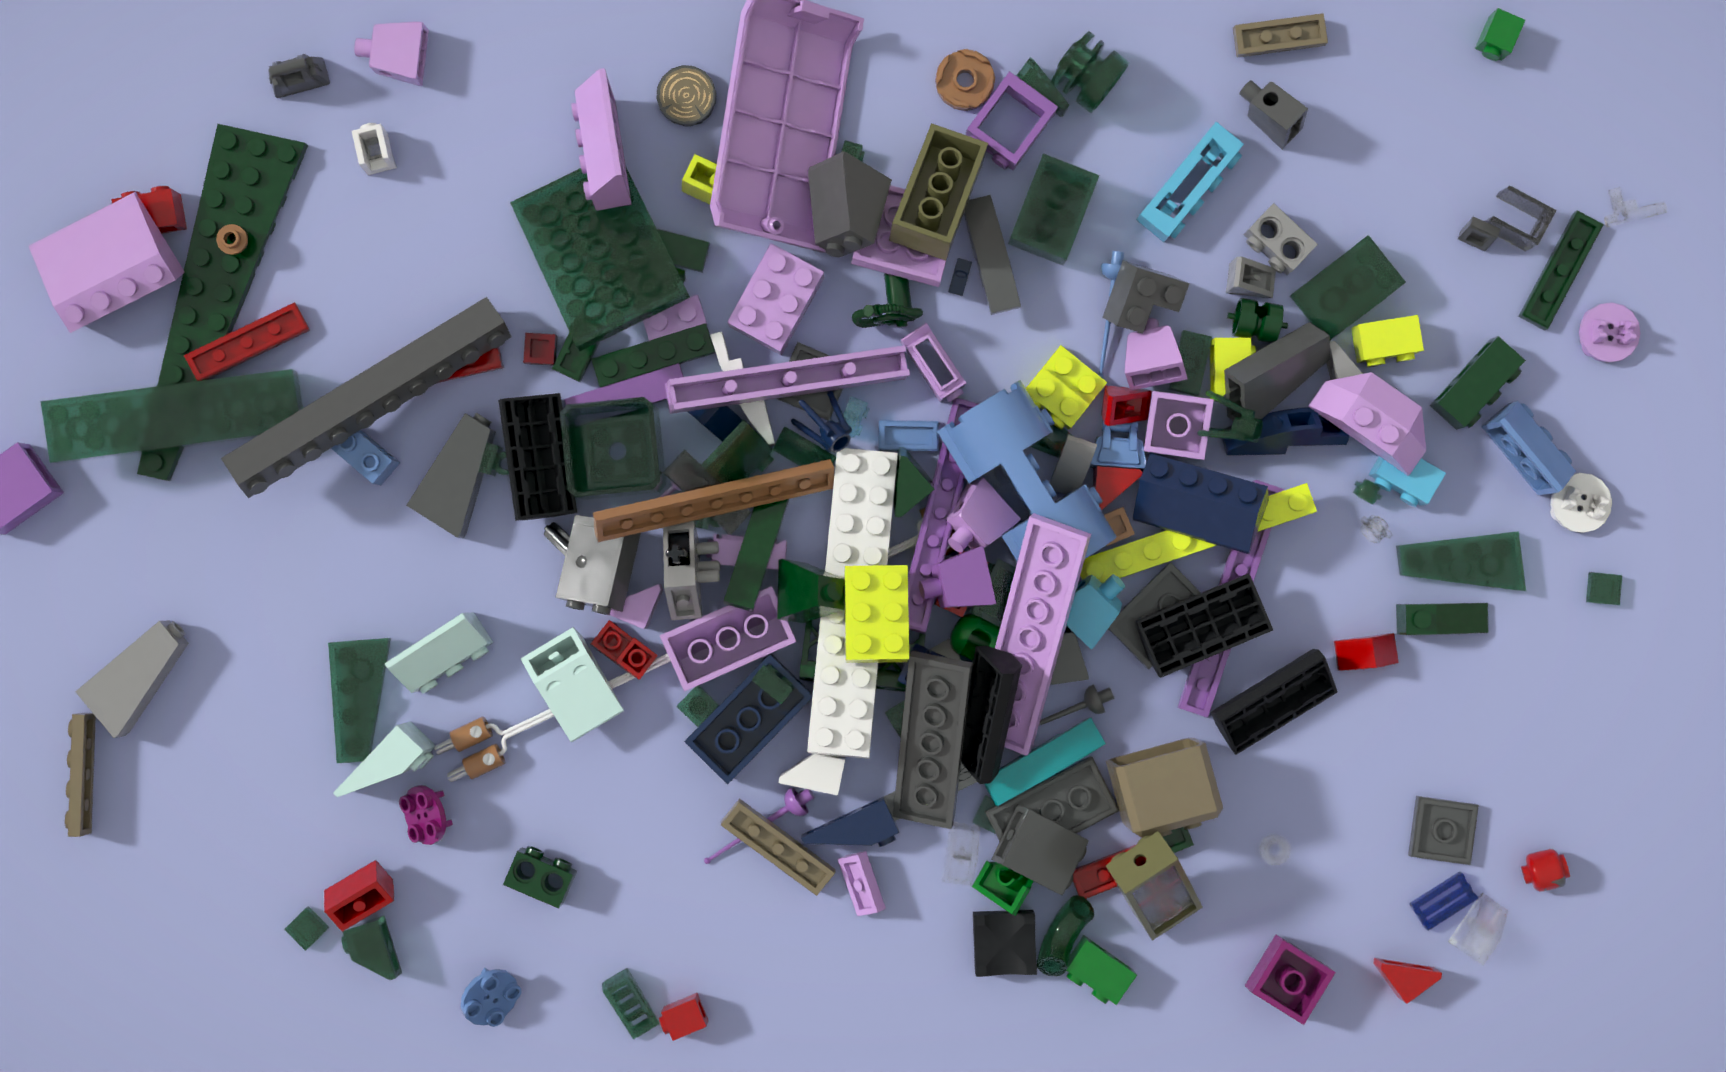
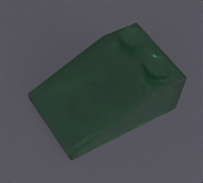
[1290,235,1406,340]
[701,420,775,484]

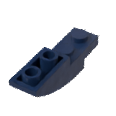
[1221,407,1350,455]

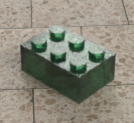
[1008,153,1100,265]

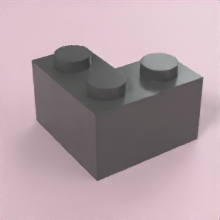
[1102,260,1190,333]

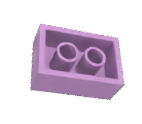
[727,243,825,356]

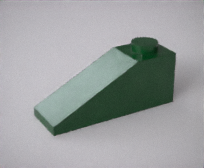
[1396,603,1488,635]

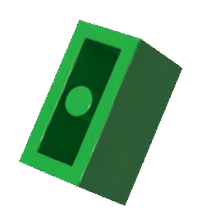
[1063,935,1137,1005]

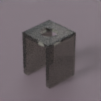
[1485,186,1557,251]

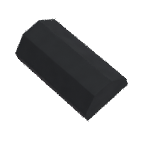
[498,393,577,521]
[1135,574,1273,678]
[961,646,1022,784]
[1211,649,1338,755]

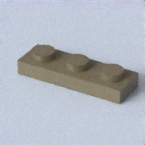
[1233,13,1328,58]

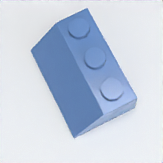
[1481,401,1576,495]

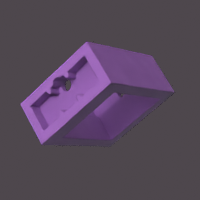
[965,71,1058,171]

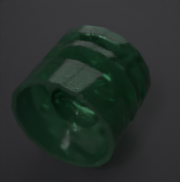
[1051,31,1130,114]

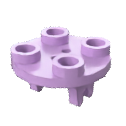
[1579,302,1641,363]

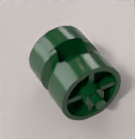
[1227,298,1288,343]

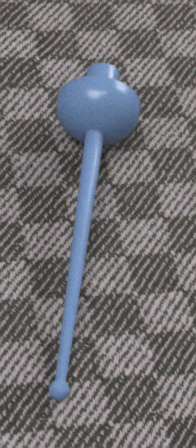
[1098,251,1124,379]

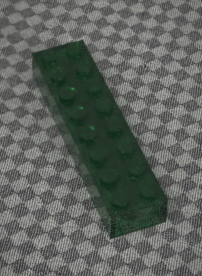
[40,369,303,463]

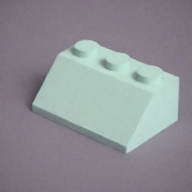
[384,612,493,694]

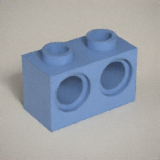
[331,430,400,486]

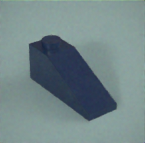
[801,796,899,847]

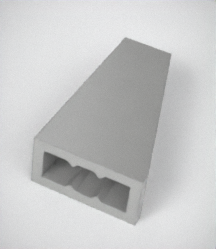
[75,620,189,738]

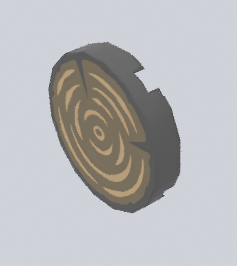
[656,65,716,127]

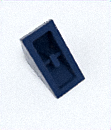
[688,406,749,447]

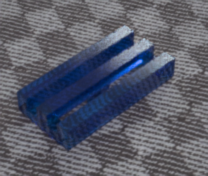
[1409,871,1479,931]

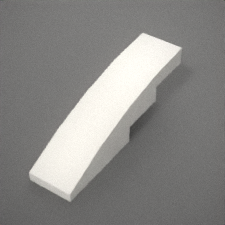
[710,332,775,446]

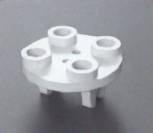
[1550,473,1612,533]

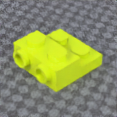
[1026,345,1107,430]

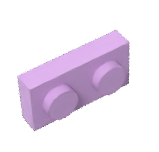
[640,294,707,341]
[838,851,886,916]

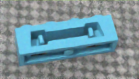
[1136,122,1244,242]

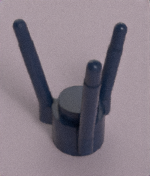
[791,391,852,452]

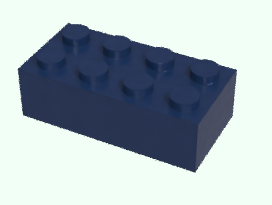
[684,653,813,785]

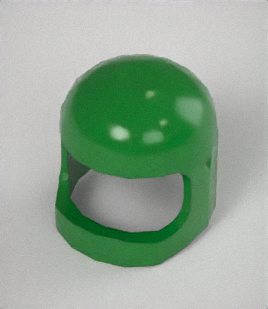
[950,614,1000,661]

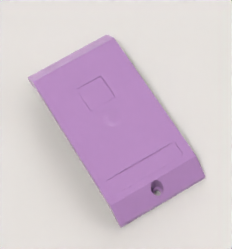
[710,0,864,253]

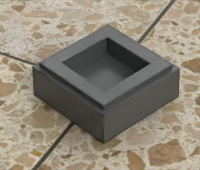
[1458,216,1501,251]

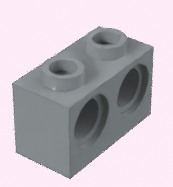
[1243,203,1318,275]

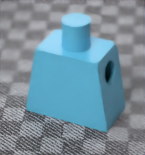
[1066,574,1125,649]

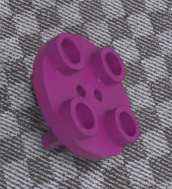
[399,785,453,845]

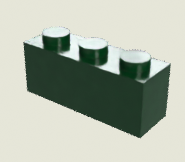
[1430,336,1526,430]

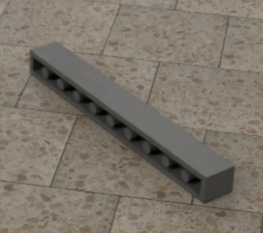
[221,297,511,499]

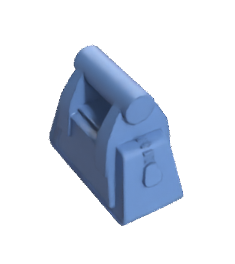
[1089,419,1147,471]

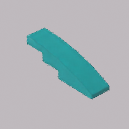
[984,718,1106,806]

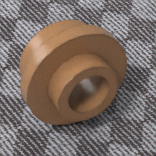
[216,224,248,255]

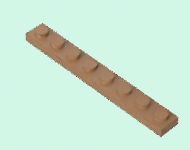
[593,459,834,542]

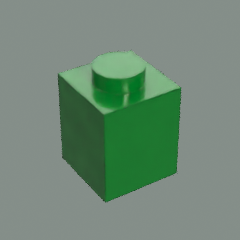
[1475,8,1526,61]

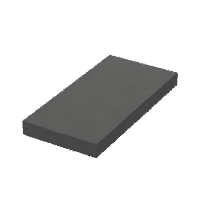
[984,756,1119,842]

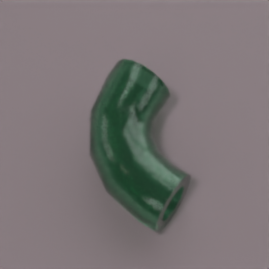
[1037,895,1094,976]

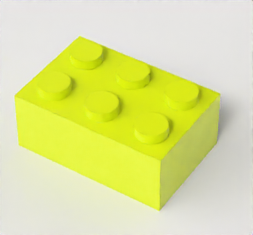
[844,565,909,663]

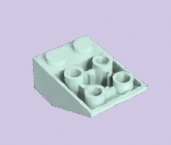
[521,627,624,742]

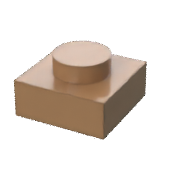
[1104,507,1135,546]

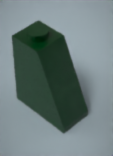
[777,559,845,623]

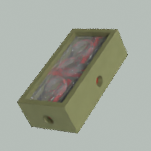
[1105,831,1203,941]

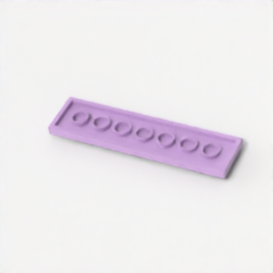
[995,513,1091,756]

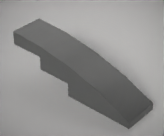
[964,195,1021,315]

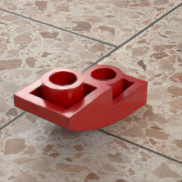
[590,620,658,680]

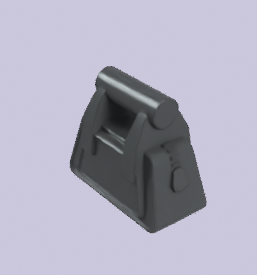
[268,54,330,98]

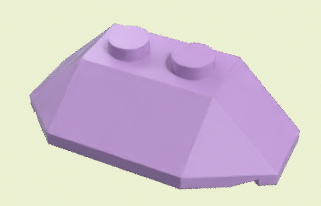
[1308,372,1426,476]

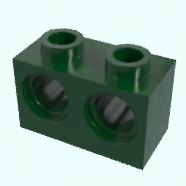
[503,846,577,909]

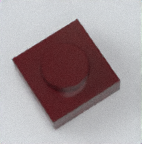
[523,333,557,366]

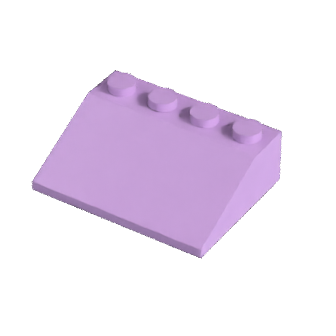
[28,192,185,333]

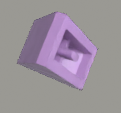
[610,584,663,629]

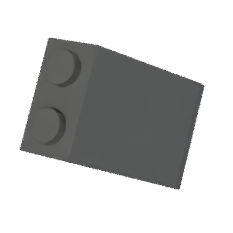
[808,151,892,257]

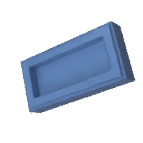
[878,420,939,452]

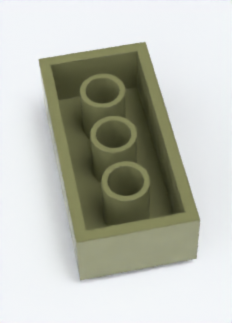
[889,123,988,261]

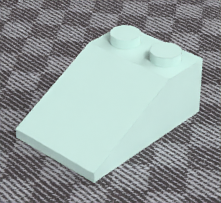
[333,721,435,797]

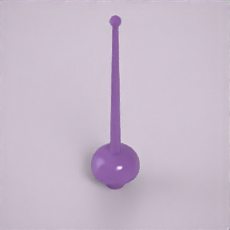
[704,787,815,864]

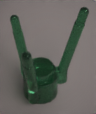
[1197,390,1263,443]

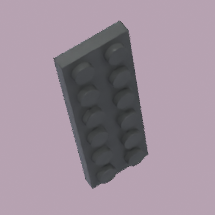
[893,651,973,829]

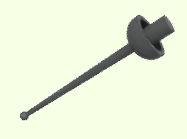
[1039,684,1115,726]

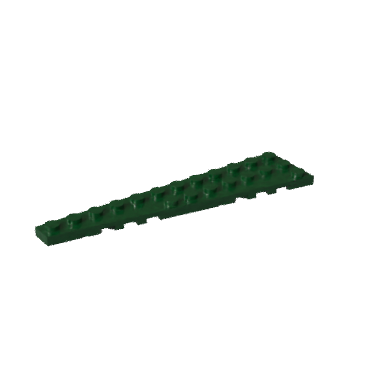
[137,124,308,481]

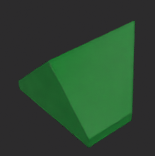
[972,861,1033,916]

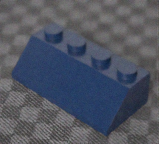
[1132,453,1269,554]

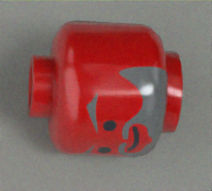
[1521,849,1570,892]

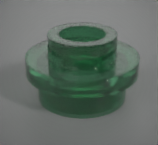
[1353,478,1383,505]

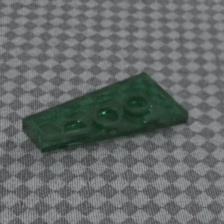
[1396,531,1526,591]
[328,638,391,763]

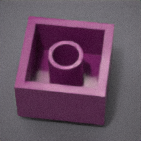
[1245,934,1336,1025]

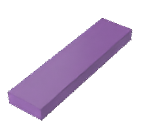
[564,363,684,428]

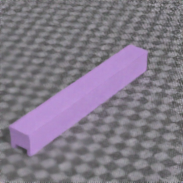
[665,345,910,414]

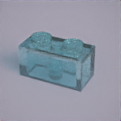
[843,396,870,439]

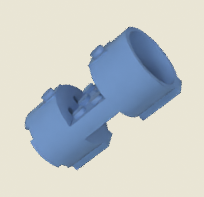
[937,380,1117,562]

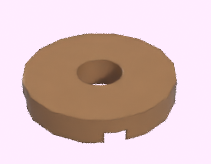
[935,49,995,111]

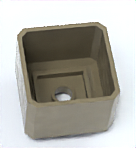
[1106,737,1223,838]

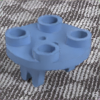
[461,968,522,1027]

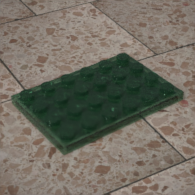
[510,167,690,352]

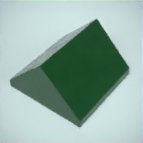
[894,447,935,517]

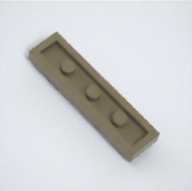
[65,713,96,837]
[721,798,835,896]

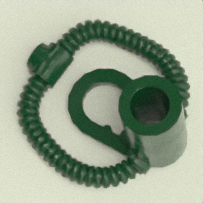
[852,273,923,328]

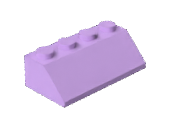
[571,68,632,211]
[660,586,797,692]

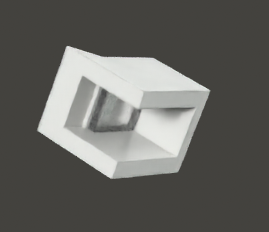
[351,123,397,175]

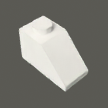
[778,754,845,795]

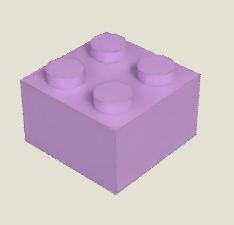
[1144,391,1214,460]

